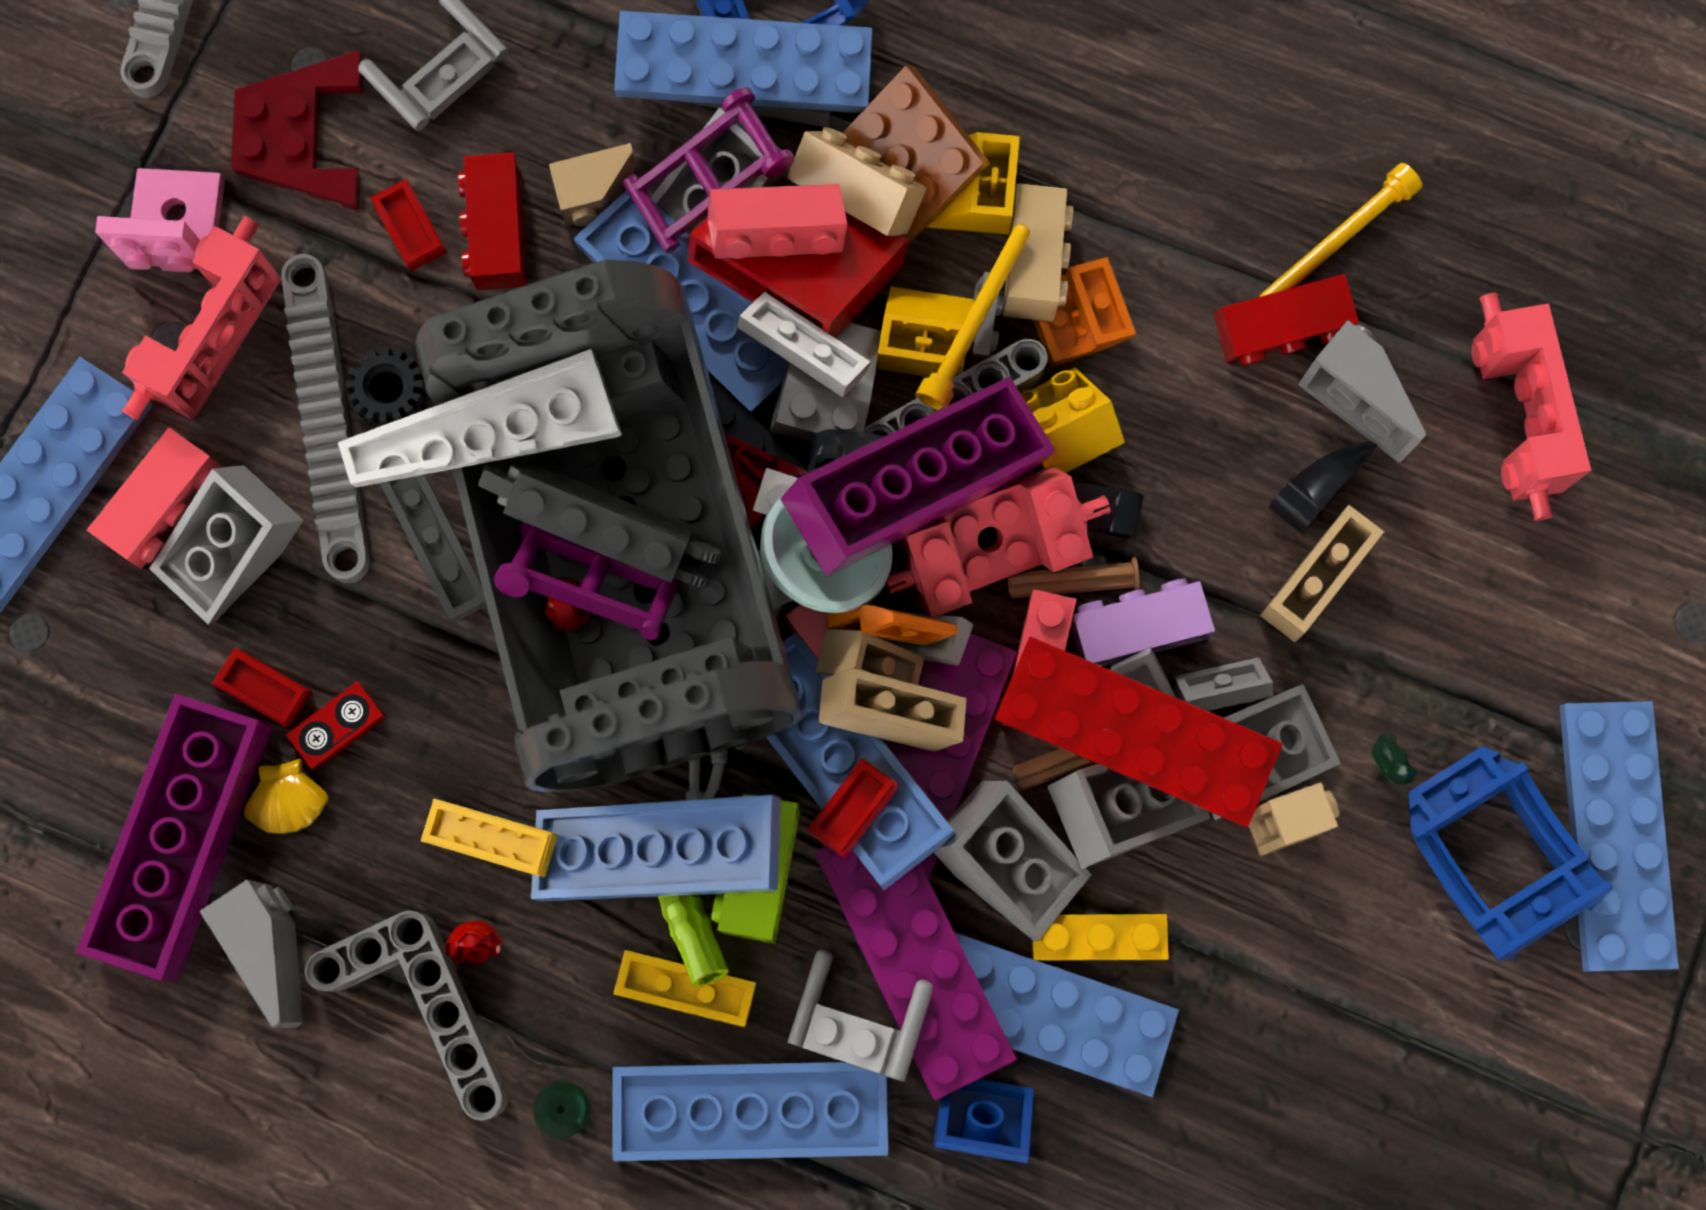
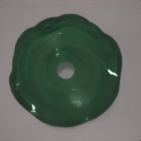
[1371,733,1418,785]
[533,1080,590,1139]

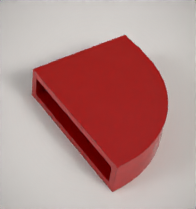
[688,212,909,338]

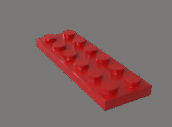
[994,636,1283,828]

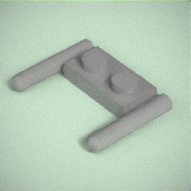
[358,0,509,131]
[787,949,933,1082]

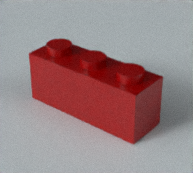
[457,152,527,291]
[1213,274,1359,366]

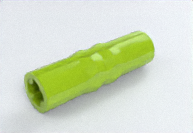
[658,894,729,987]

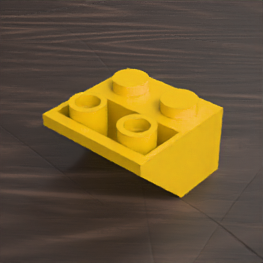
[927,132,1020,235]
[877,287,974,377]
[1020,367,1125,473]

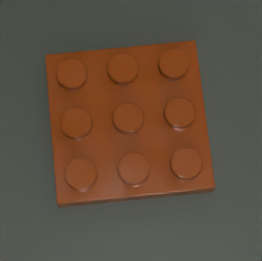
[843,65,990,246]

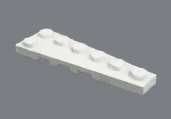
[338,349,622,488]

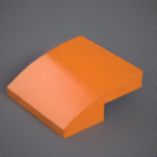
[1033,257,1136,368]
[827,605,957,646]

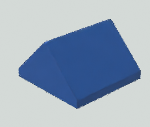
[933,1079,1034,1163]

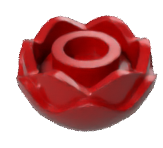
[545,577,591,632]
[445,921,503,965]

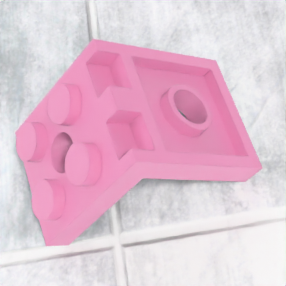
[95,168,225,272]

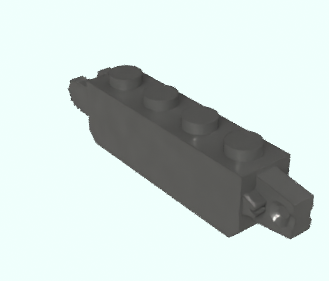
[478,462,722,589]

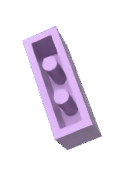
[1070,578,1215,667]

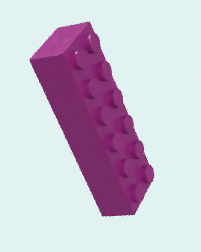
[780,376,1056,577]
[75,694,273,982]

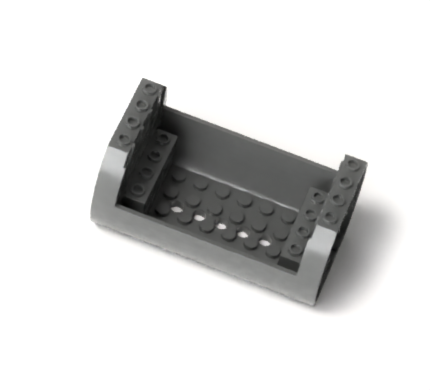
[415,260,803,792]

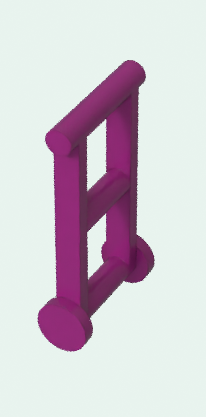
[623,87,795,254]
[494,521,681,640]

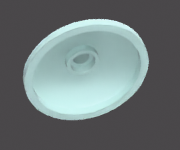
[761,493,892,613]

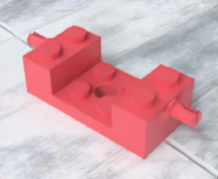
[121,216,281,421]
[1471,293,1591,521]
[885,466,1111,618]

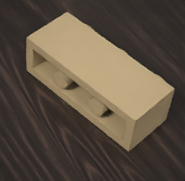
[787,127,927,236]
[1003,183,1073,322]
[1260,505,1384,643]
[818,668,966,752]
[1249,782,1339,856]

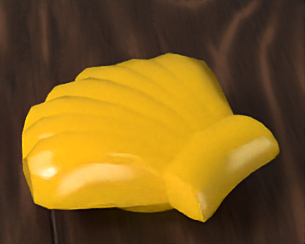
[244,759,328,834]

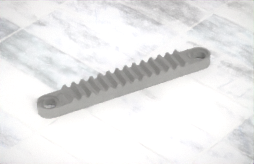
[120,0,193,98]
[281,254,370,583]

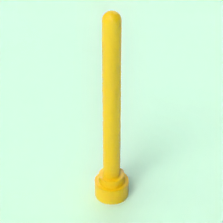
[1259,163,1422,297]
[915,224,1030,410]

